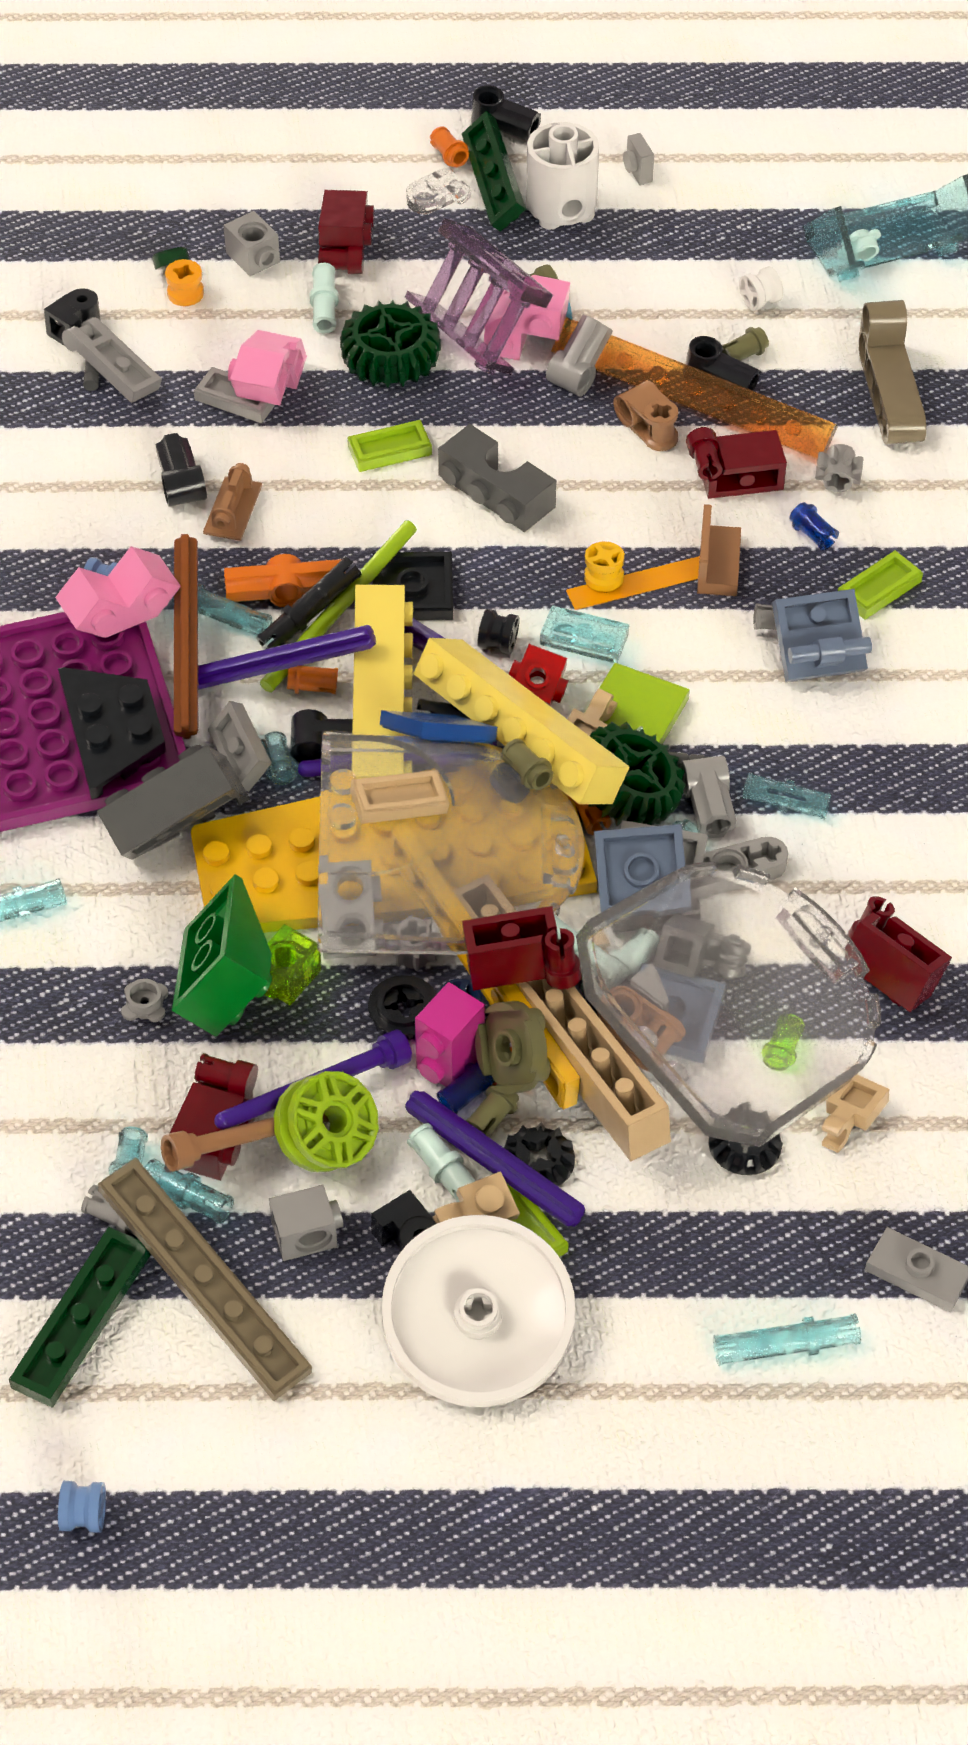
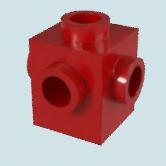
[509,644,569,706]

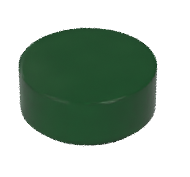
[152,247,190,270]

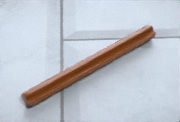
[173,534,199,740]

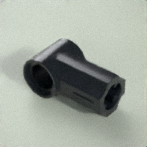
[471,85,541,141]
[684,336,761,400]
[155,433,207,507]
[290,709,353,763]

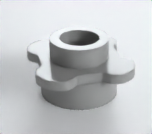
[121,979,168,1022]

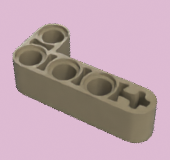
[859,300,926,445]

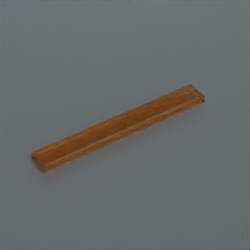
[551,317,838,460]

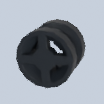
[477,609,520,655]

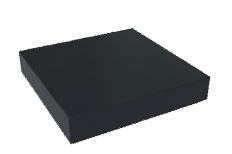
[373,551,453,621]

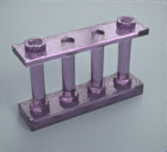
[405,218,553,375]

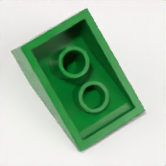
[172,874,272,1037]

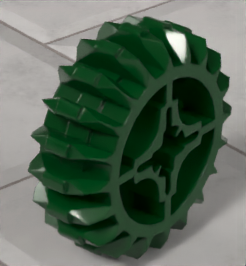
[340,300,441,388]
[588,722,686,826]

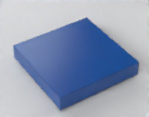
[380,710,498,744]

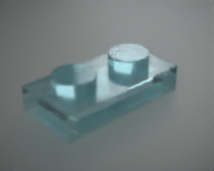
[540,605,630,663]

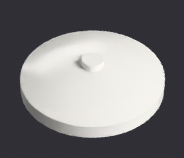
[382,1215,576,1407]

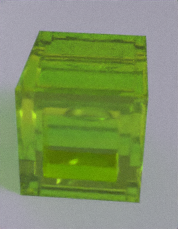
[264,924,322,1006]

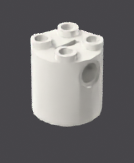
[526,122,600,230]

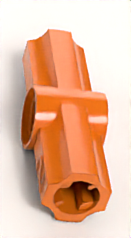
[224,554,346,607]

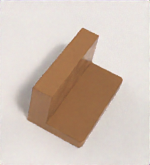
[697,504,741,596]

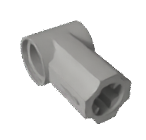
[546,315,613,396]
[680,756,737,838]

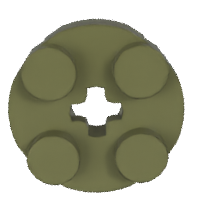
[475,1001,551,1095]

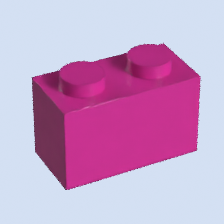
[415,982,485,1091]

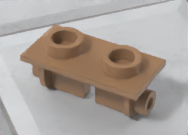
[203,463,262,541]

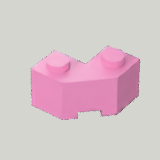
[483,275,570,360]
[228,330,307,406]
[55,546,181,638]

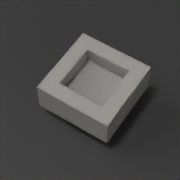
[623,132,654,185]

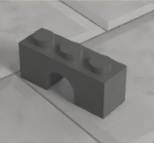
[438,424,557,533]

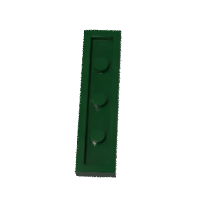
[461,111,526,232]
[8,1227,151,1408]

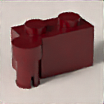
[318,190,375,274]
[686,427,787,499]
[840,896,952,1012]
[462,906,581,991]
[169,1053,258,1181]

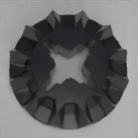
[368,975,437,1039]
[708,1107,783,1175]
[504,1122,575,1186]

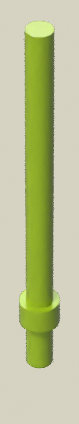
[260,520,417,693]

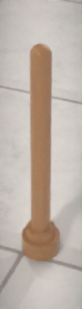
[161,1114,329,1172]

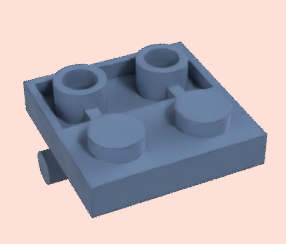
[772,589,872,682]

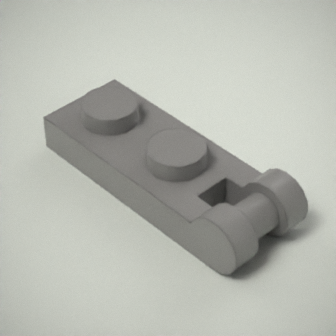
[62,317,162,403]

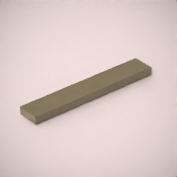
[98,1157,312,1401]

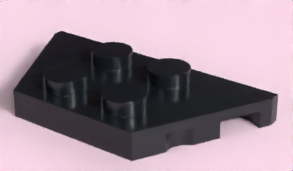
[58,667,166,799]

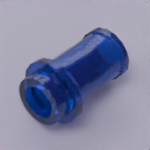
[789,502,839,551]
[436,1061,495,1114]

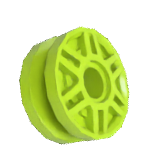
[274,1071,379,1172]

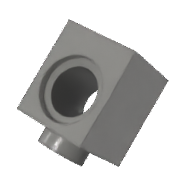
[224,211,280,276]
[269,1184,343,1261]

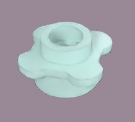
[842,229,881,263]

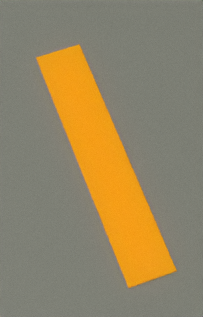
[566,556,700,610]

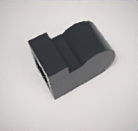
[44,288,100,346]
[371,1190,437,1252]

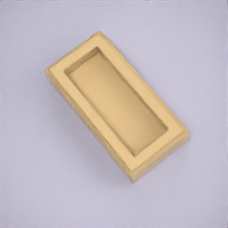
[350,770,449,824]

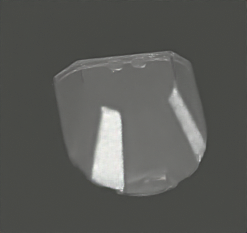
[318,730,584,955]
[576,862,881,1147]

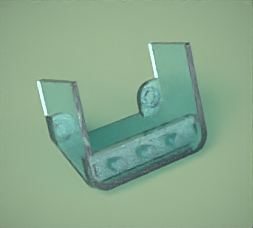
[803,174,968,282]

